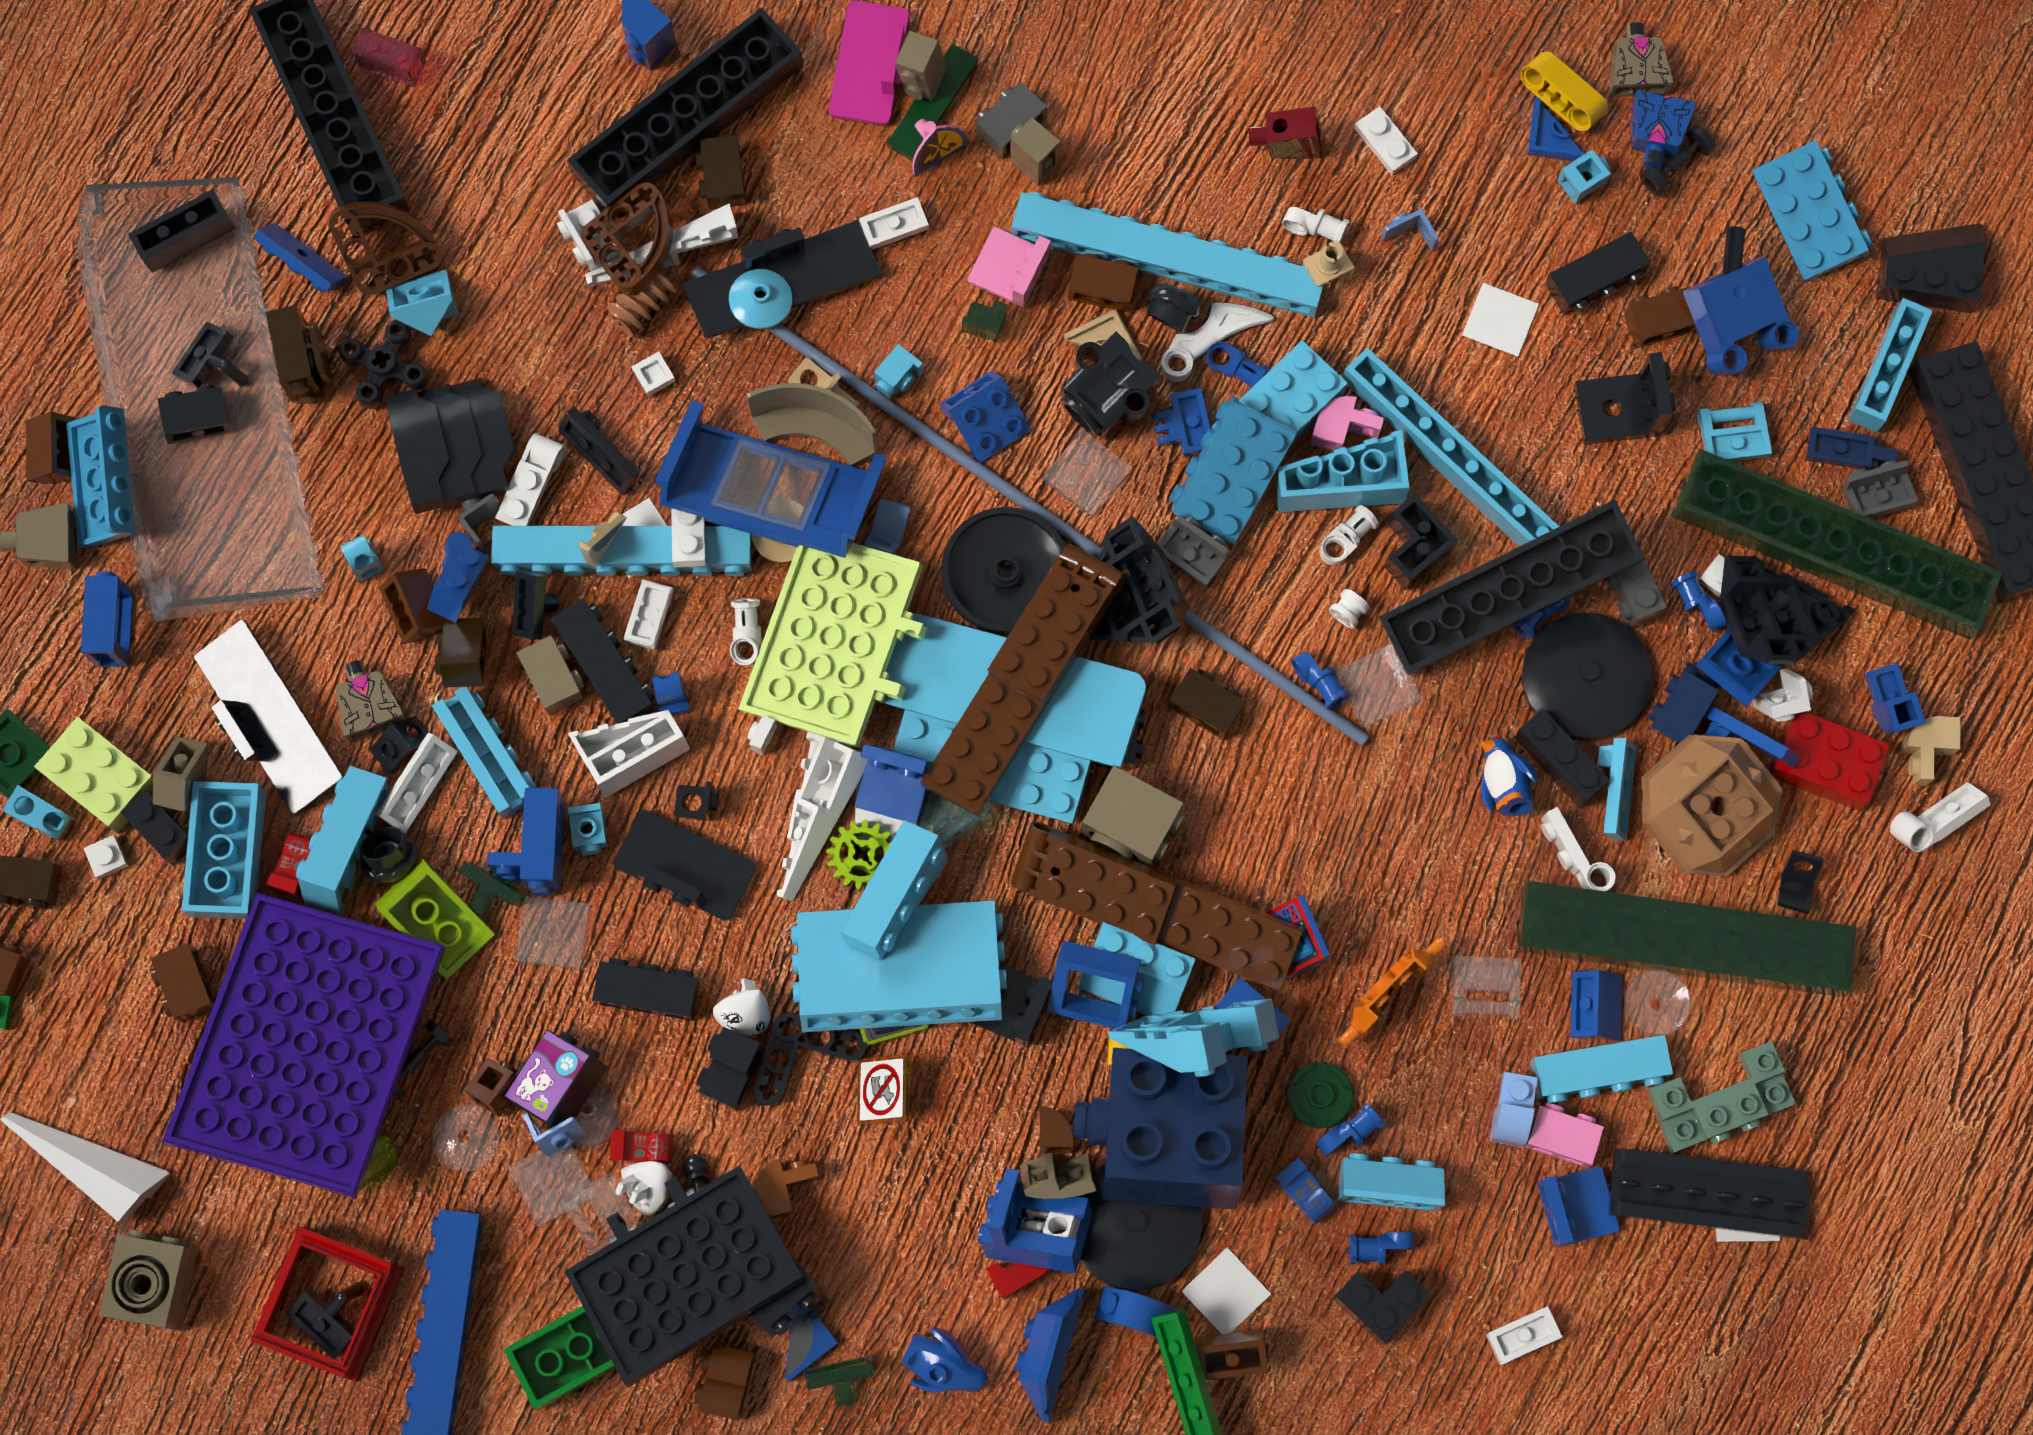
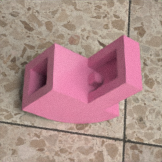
[1310,396,1384,451]

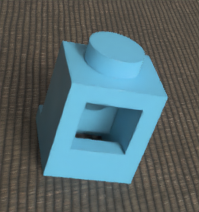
[1557,149,1611,205]
[874,344,924,398]
[568,803,608,855]

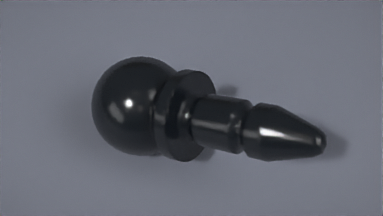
[682,1154,710,1192]

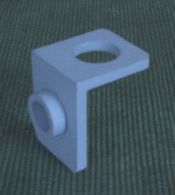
[1382,209,1439,251]
[863,498,910,555]
[523,1112,586,1157]

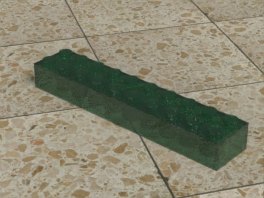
[1670,449,2002,640]
[1515,881,1856,997]

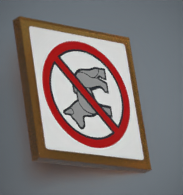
[857,1054,910,1126]

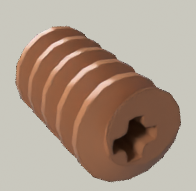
[607,273,677,337]

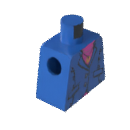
[1631,90,1696,169]

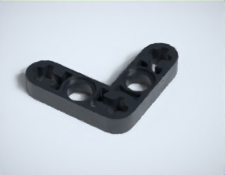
[754,1012,867,1107]

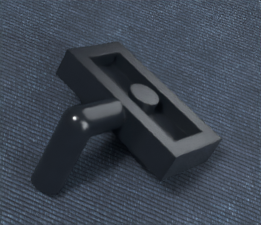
[171,321,249,388]
[286,1282,364,1359]

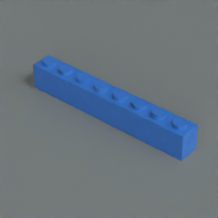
[401,1209,484,1435]

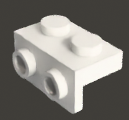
[1752,668,1813,721]

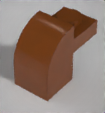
[754,1159,820,1220]

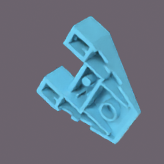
[1108,999,1279,1077]

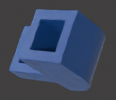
[1864,663,1926,734]
[1094,1286,1178,1338]

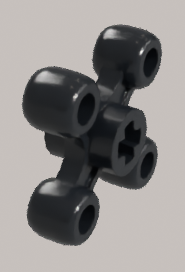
[338,320,429,409]

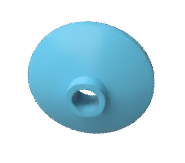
[729,269,792,329]

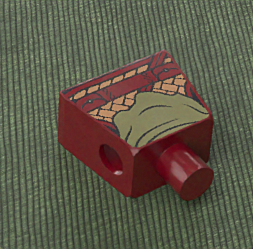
[1249,107,1321,159]

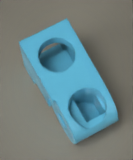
[340,534,385,583]
[2,785,71,840]

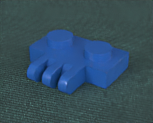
[1152,388,1211,458]

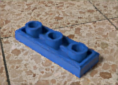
[254,223,348,292]

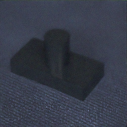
[512,570,560,640]

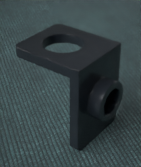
[370,716,429,773]
[674,781,719,822]
[1777,850,1824,914]

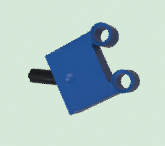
[1682,226,1799,376]

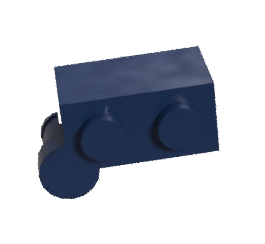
[1648,661,1720,745]

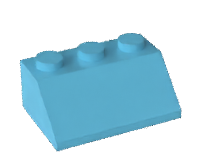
[1078,922,1196,1016]
[1337,1153,1445,1212]

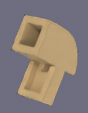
[1900,716,1960,786]

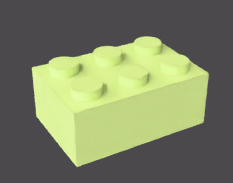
[34,717,153,834]

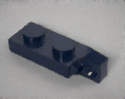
[1805,427,1898,471]

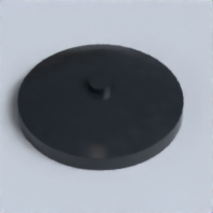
[941,507,1066,634]
[1521,613,1652,741]
[1078,1163,1202,1291]

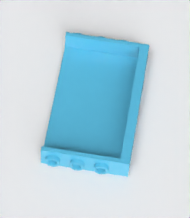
[791,901,1007,1032]

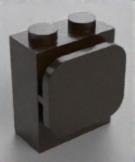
[265,305,334,404]

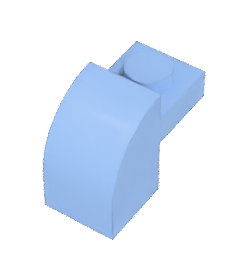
[1490,1072,1537,1147]

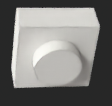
[632,352,675,396]
[1698,554,1725,598]
[747,715,777,755]
[83,835,129,879]

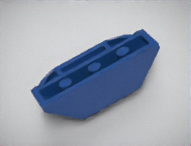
[1014,1288,1085,1424]

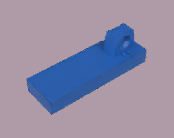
[1705,705,1800,769]

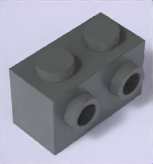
[1605,561,1667,629]

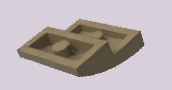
[1021,1153,1096,1199]

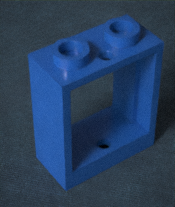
[81,571,134,667]
[1047,941,1144,1028]

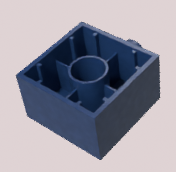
[1073,1047,1248,1210]

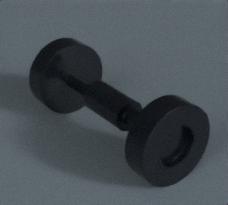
[1639,125,1716,197]
[394,1019,454,1100]

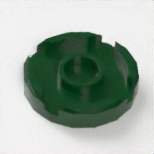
[1286,1062,1353,1129]

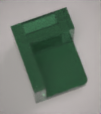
[962,300,1008,343]

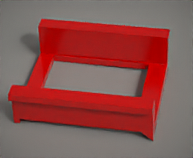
[251,1226,404,1382]

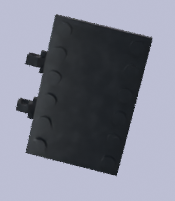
[564,1165,805,1388]

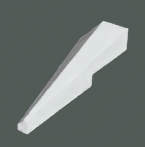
[0,1112,170,1224]

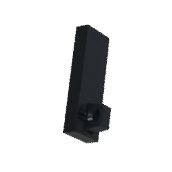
[558,407,640,496]

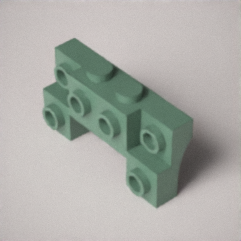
[1646,1041,1796,1154]

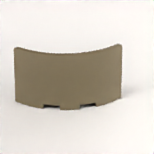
[746,383,879,467]

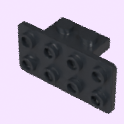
[613,810,756,921]

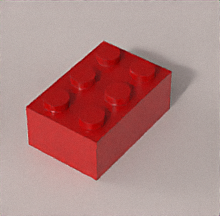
[1769,712,1890,811]

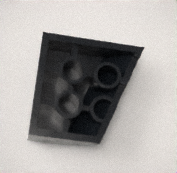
[1876,223,1986,313]

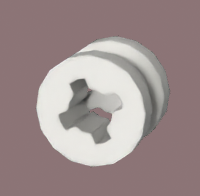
[1329,589,1370,629]

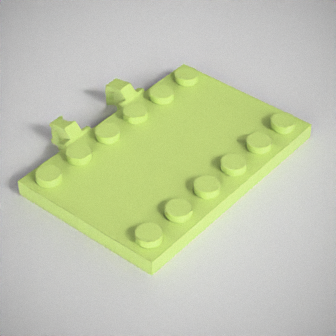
[738,543,928,748]

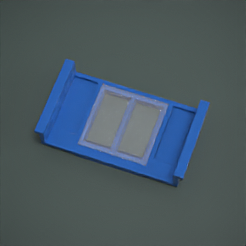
[655,400,887,558]

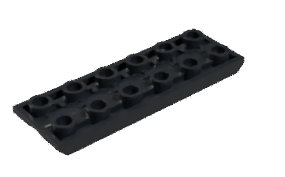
[1609,1148,1812,1240]

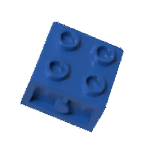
[938,371,1031,462]
[855,744,933,824]
[1537,1167,1619,1248]

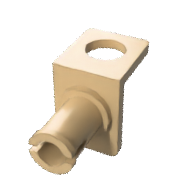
[1303,241,1355,287]
[788,358,859,407]

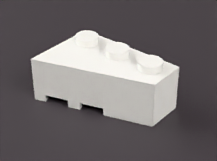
[568,710,690,798]

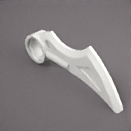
[1161,303,1273,382]

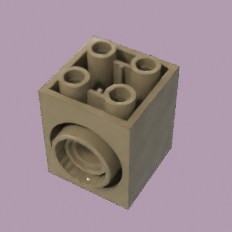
[1081,766,1185,868]
[99,1230,199,1331]

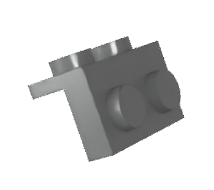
[1842,460,1918,523]
[1158,514,1230,588]

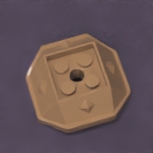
[1641,735,1783,877]

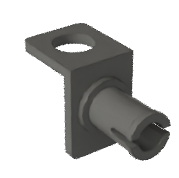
[457,493,501,554]

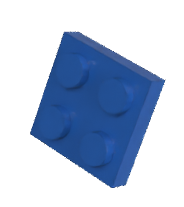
[1696,629,1781,707]

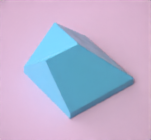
[386,270,460,336]

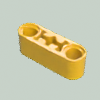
[1520,51,1608,131]

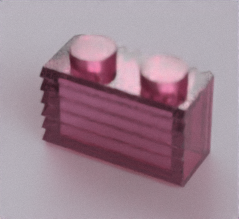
[352,27,426,88]

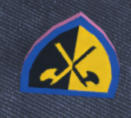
[912,119,968,176]

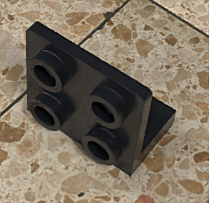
[969,963,1053,1047]

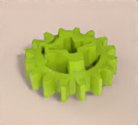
[826,820,891,892]

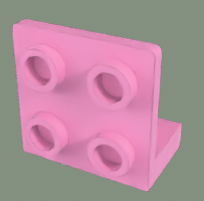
[968,227,1051,308]

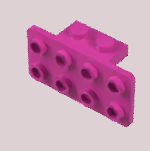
[829,1,909,125]

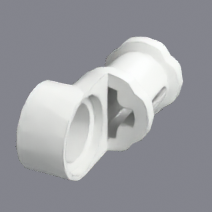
[1282,207,1350,243]
[1319,505,1379,566]
[730,598,762,666]

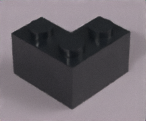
[1384,493,1458,591]
[696,1027,764,1112]
[750,1256,830,1338]
[1332,1270,1431,1345]

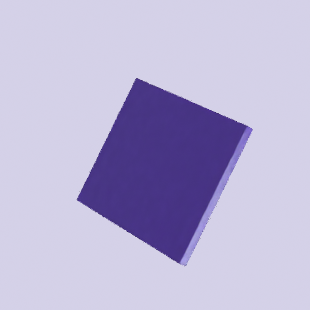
[162,893,446,1199]

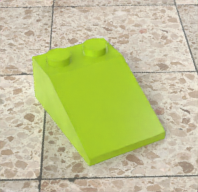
[375,858,495,980]

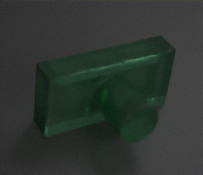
[458,861,527,915]
[805,1355,874,1407]

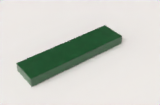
[887,43,979,161]

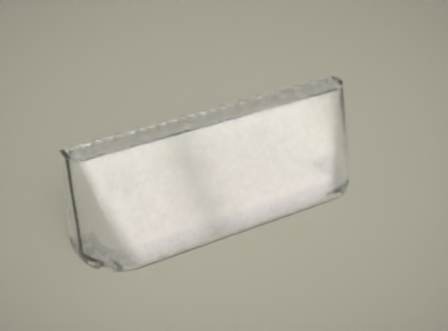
[77,177,324,622]

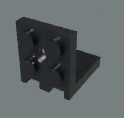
[1574,352,1676,445]

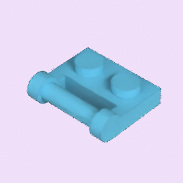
[1697,402,1772,465]

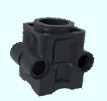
[1060,331,1161,440]

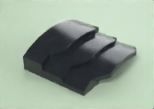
[386,378,515,514]

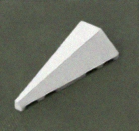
[585,204,739,287]
[777,732,867,901]

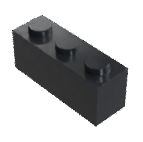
[128,189,236,273]
[1545,231,1650,316]
[1514,708,1610,809]
[592,958,700,1021]

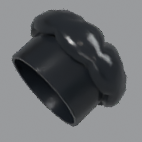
[1146,283,1201,334]
[360,827,418,883]

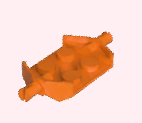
[1337,937,1447,1049]

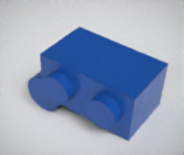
[427,532,489,623]

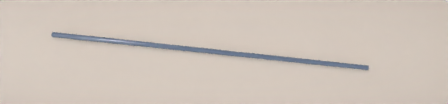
[691,266,1369,746]

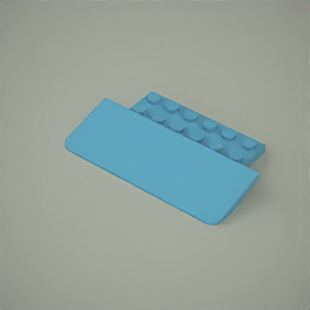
[875,613,1146,825]

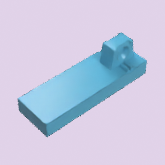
[1598,738,1637,841]

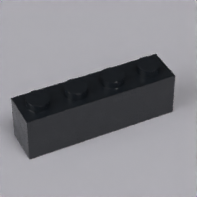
[550,598,655,724]

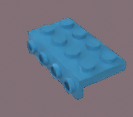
[1752,140,1873,283]
[1169,396,1296,544]
[66,405,135,549]

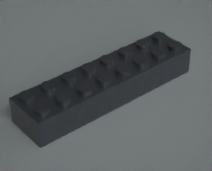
[249,0,410,236]
[567,7,804,210]
[1908,341,2033,604]
[1379,499,1645,676]

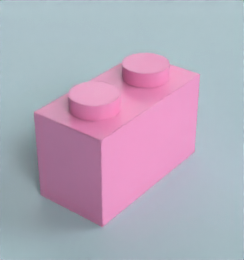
[1524,1103,1604,1168]

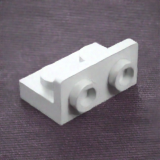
[557,200,621,271]

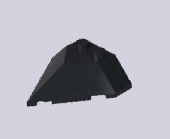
[1088,516,1187,643]
[1719,555,1856,664]

